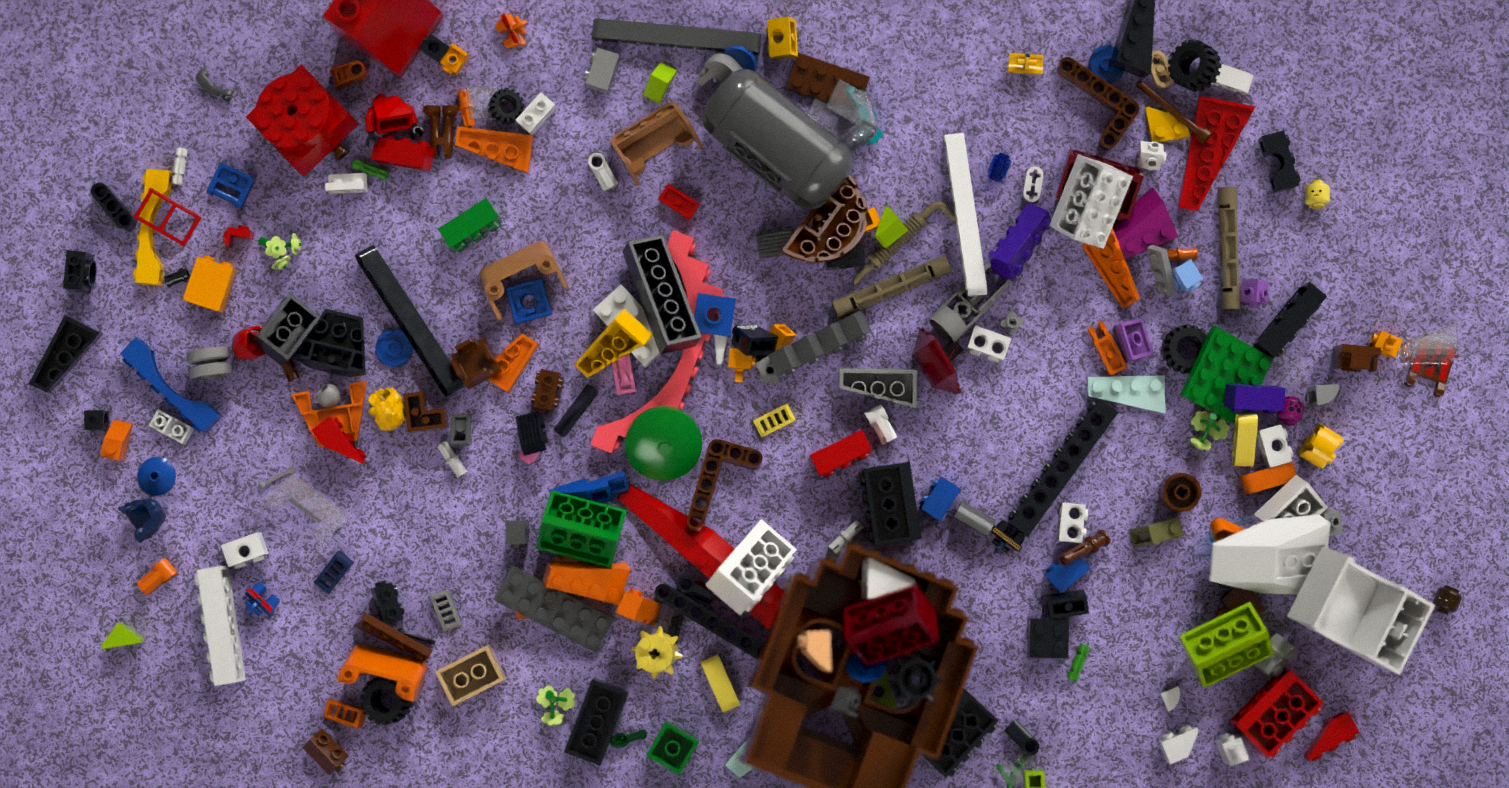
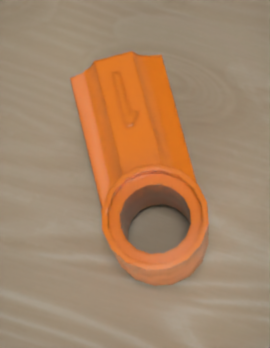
[137,558,178,595]

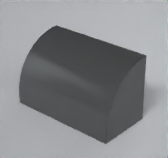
[953,501,995,536]

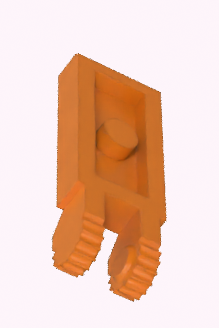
[1087,321,1128,376]

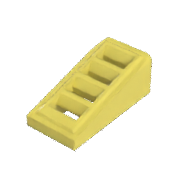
[753,403,796,438]

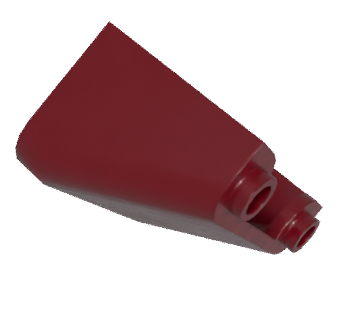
[1056,149,1144,221]

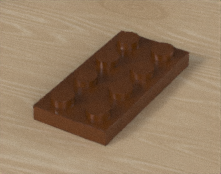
[786,53,870,112]

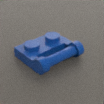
[206,162,256,210]

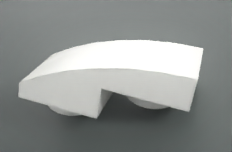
[149,409,194,445]

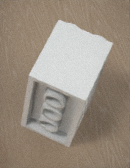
[1049,154,1133,249]
[705,519,797,615]

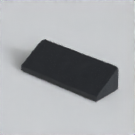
[554,384,598,438]

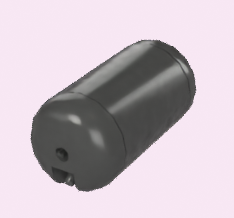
[702,69,854,210]

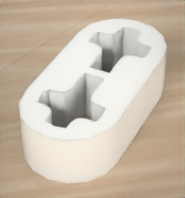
[1022,166,1043,203]

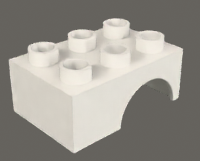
[1287,547,1435,675]

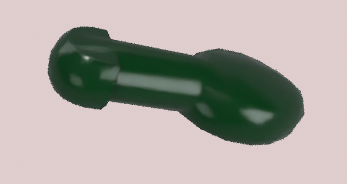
[610,730,647,748]

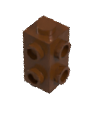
[531,369,564,414]
[303,729,349,775]

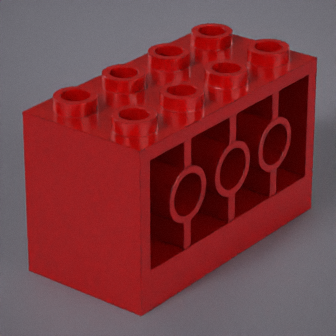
[1228,668,1324,758]

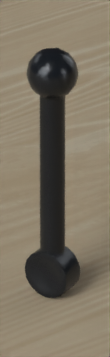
[397,628,436,645]

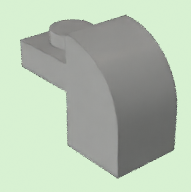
[697,53,743,86]

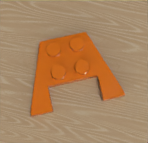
[292,381,367,448]

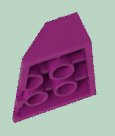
[1113,187,1178,260]

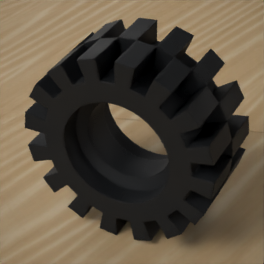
[488,88,525,125]

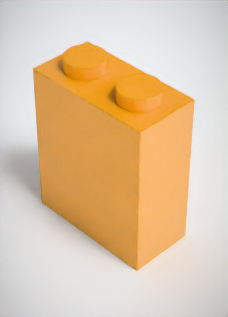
[182,255,237,313]

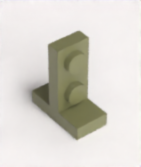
[1129,517,1184,548]

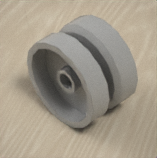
[186,346,233,380]

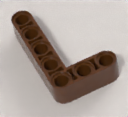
[1057,57,1139,151]
[687,439,763,532]

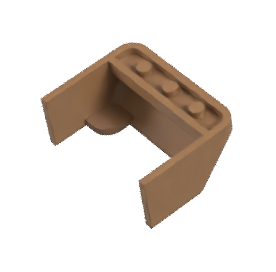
[610,102,703,186]
[479,241,570,323]

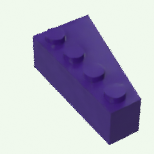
[988,203,1051,282]

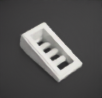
[714,335,728,366]

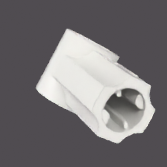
[588,153,618,191]
[864,404,897,445]

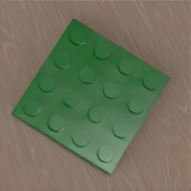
[1180,325,1273,425]

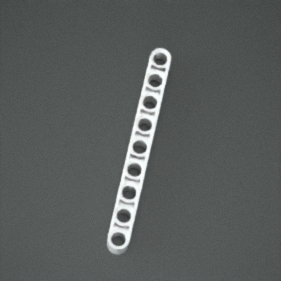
[944,133,987,297]

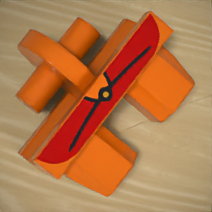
[495,13,528,49]

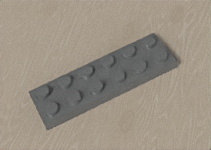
[493,565,614,652]

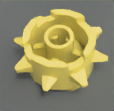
[631,626,683,679]

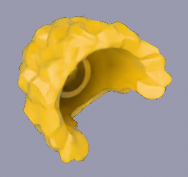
[368,387,406,431]

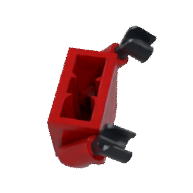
[365,94,424,147]

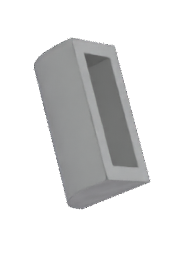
[1307,384,1339,407]

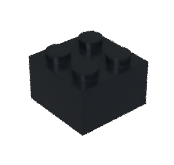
[1027,618,1069,659]

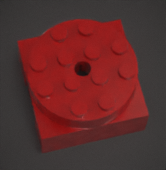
[246,64,359,177]

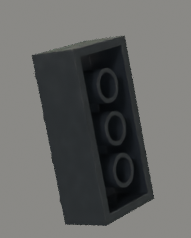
[564,678,630,766]

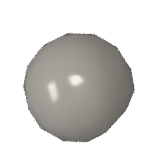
[316,384,340,408]

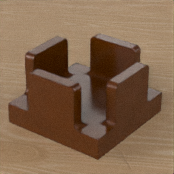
[450,337,502,389]
[1333,344,1381,373]

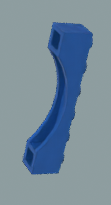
[120,337,223,433]

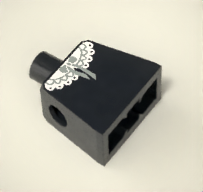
[732,324,778,356]

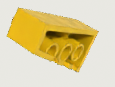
[574,309,653,378]

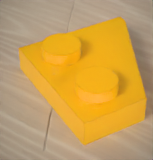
[1145,107,1190,143]

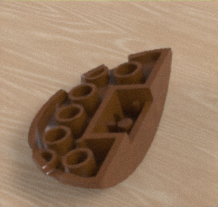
[781,175,868,263]

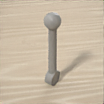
[258,467,296,489]

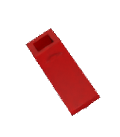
[311,416,368,464]
[1304,711,1360,761]

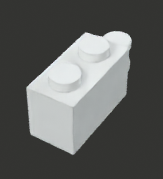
[1215,733,1249,766]

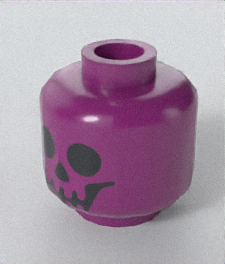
[1277,396,1304,426]

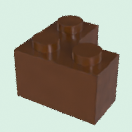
[403,392,449,433]

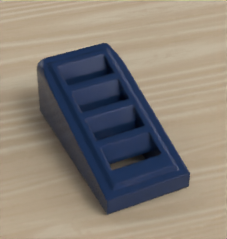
[314,551,354,594]

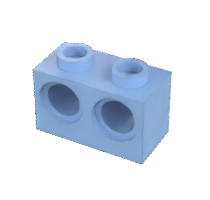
[1172,259,1203,293]

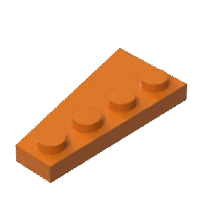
[455,126,533,174]
[1081,227,1140,309]

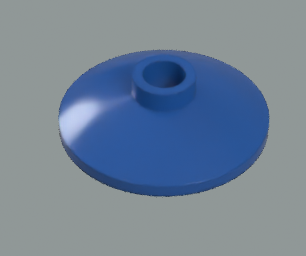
[137,457,176,495]
[846,654,886,682]

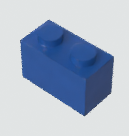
[919,477,961,522]
[1044,550,1090,593]

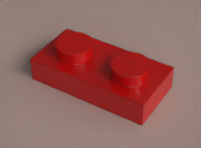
[658,183,700,221]

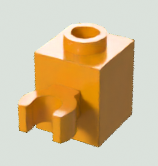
[1369,330,1403,359]
[728,348,756,383]

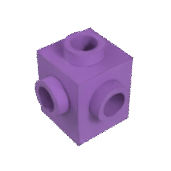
[1240,279,1269,308]

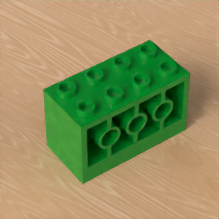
[536,490,627,568]

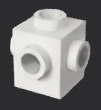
[1137,141,1167,171]

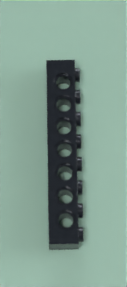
[1007,399,1119,537]

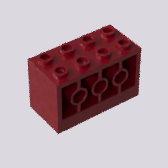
[844,584,938,666]

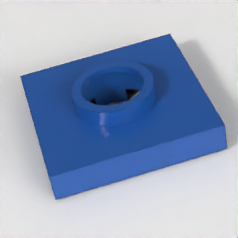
[505,278,553,325]
[694,293,736,337]

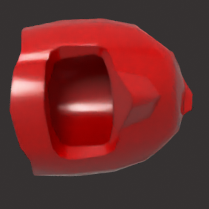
[231,325,266,360]

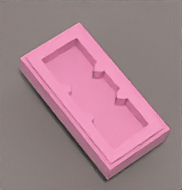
[612,354,636,395]

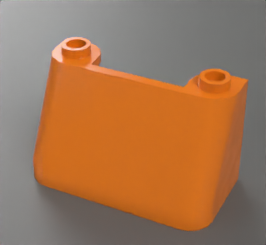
[337,644,427,702]

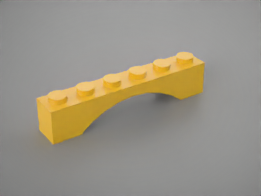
[133,169,173,286]

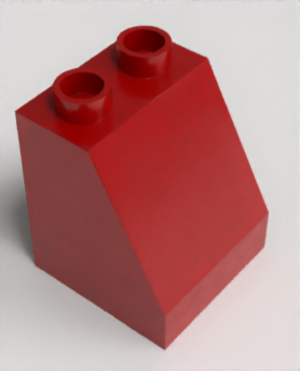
[322,0,444,78]

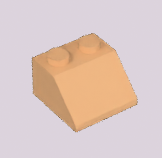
[797,631,831,671]

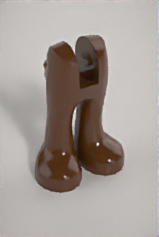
[423,105,459,160]

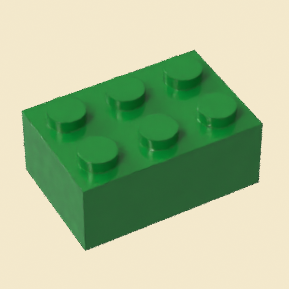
[438,198,503,253]

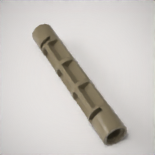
[1217,187,1241,311]
[832,255,952,319]

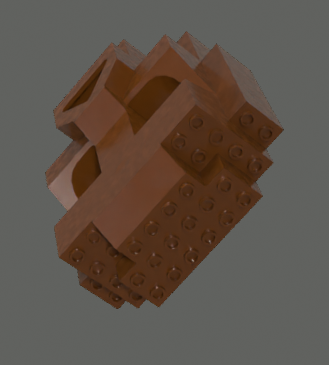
[740,542,979,788]

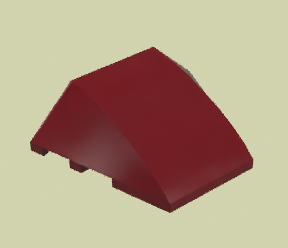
[913,327,961,394]

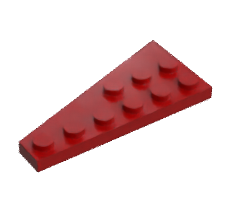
[1178,96,1256,212]

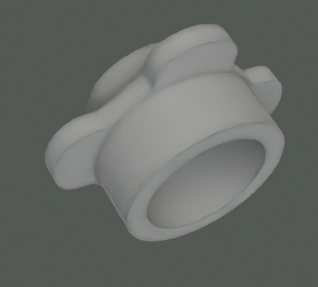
[1001,311,1024,334]

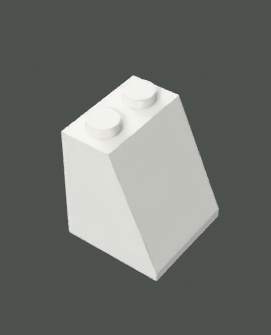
[861,558,918,600]

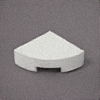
[1160,686,1180,712]

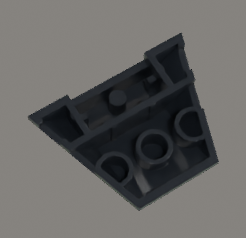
[291,309,366,378]

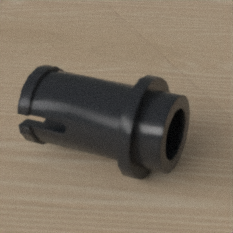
[164,268,190,287]

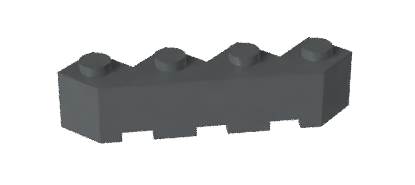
[768,311,871,376]

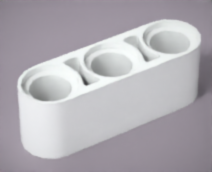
[1211,64,1254,95]

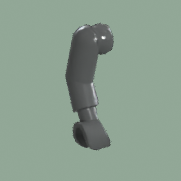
[195,70,234,102]

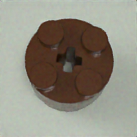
[1159,473,1202,512]

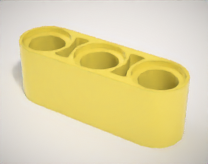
[1232,413,1258,467]
[701,654,741,713]

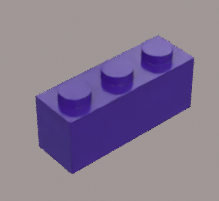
[1224,384,1286,414]

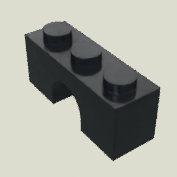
[1258,130,1300,194]

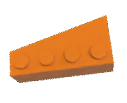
[542,562,631,605]

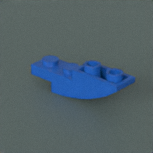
[549,471,630,503]

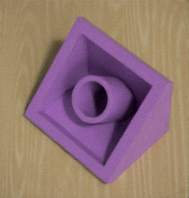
[1114,318,1154,363]

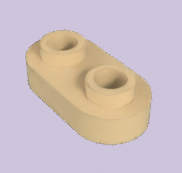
[1151,51,1173,89]

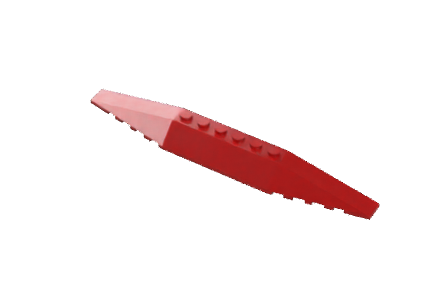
[617,483,838,679]

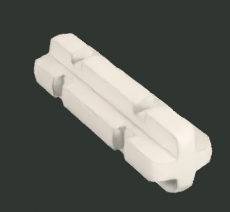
[171,147,188,185]

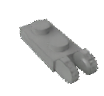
[1147,245,1175,297]

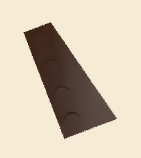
[354,612,432,661]

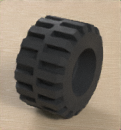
[1168,39,1222,92]
[1161,324,1208,374]
[360,676,414,725]

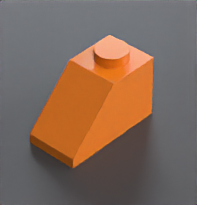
[100,420,133,461]

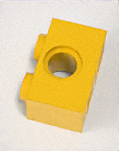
[766,16,798,60]

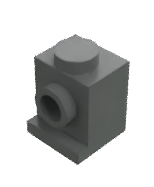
[831,685,862,718]

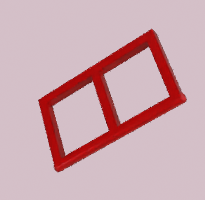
[133,188,202,246]

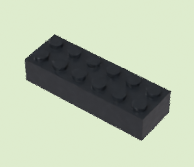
[622,235,702,355]

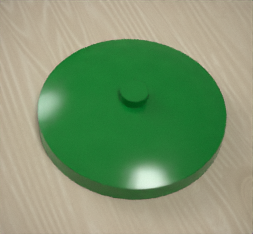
[625,406,702,481]

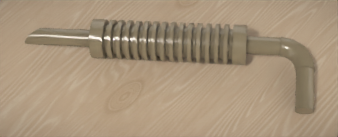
[853,201,956,287]

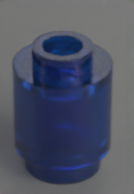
[987,153,1012,182]

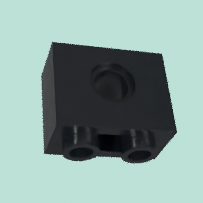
[63,250,97,293]

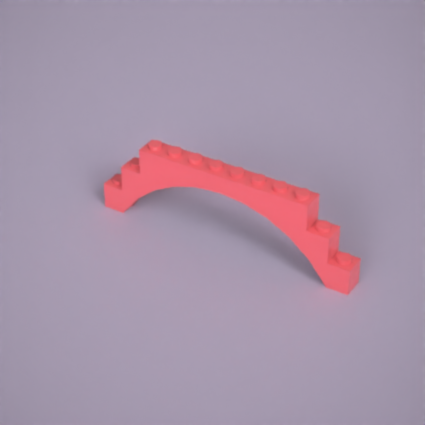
[590,230,726,454]

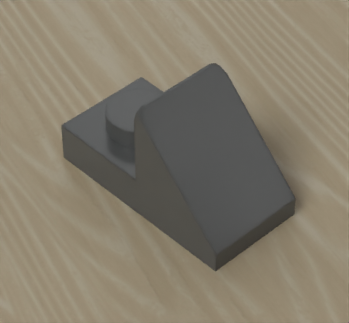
[450,414,472,447]

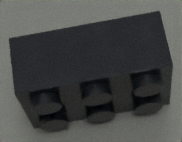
[251,293,321,365]

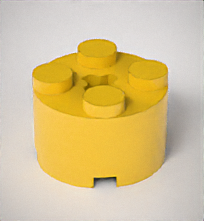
[1299,423,1344,469]

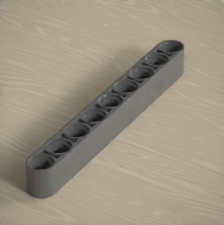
[592,19,762,55]

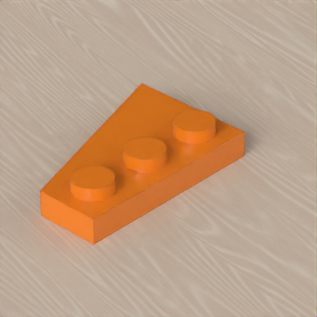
[487,334,540,393]

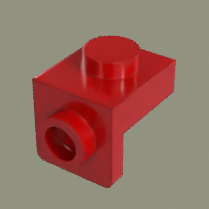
[223,225,254,248]

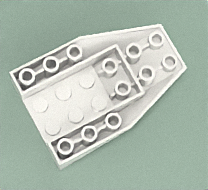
[1209,514,1330,594]

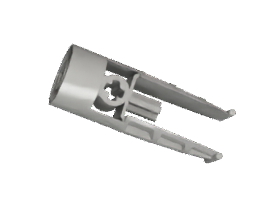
[928,261,1013,344]

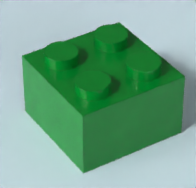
[646,720,700,775]

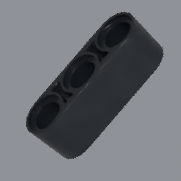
[91,183,137,231]

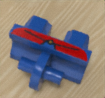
[245,582,280,617]

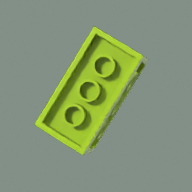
[1180,602,1274,688]

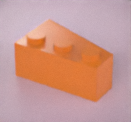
[616,588,663,625]

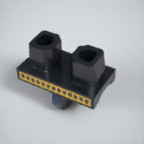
[990,520,1025,554]

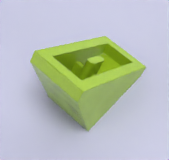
[643,62,677,104]
[875,206,908,248]
[101,622,145,649]

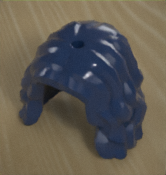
[118,498,166,543]

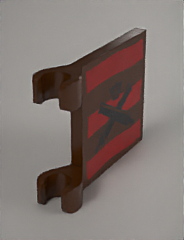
[1404,336,1457,397]

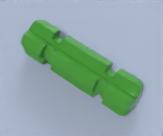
[352,159,389,180]
[1067,644,1090,682]

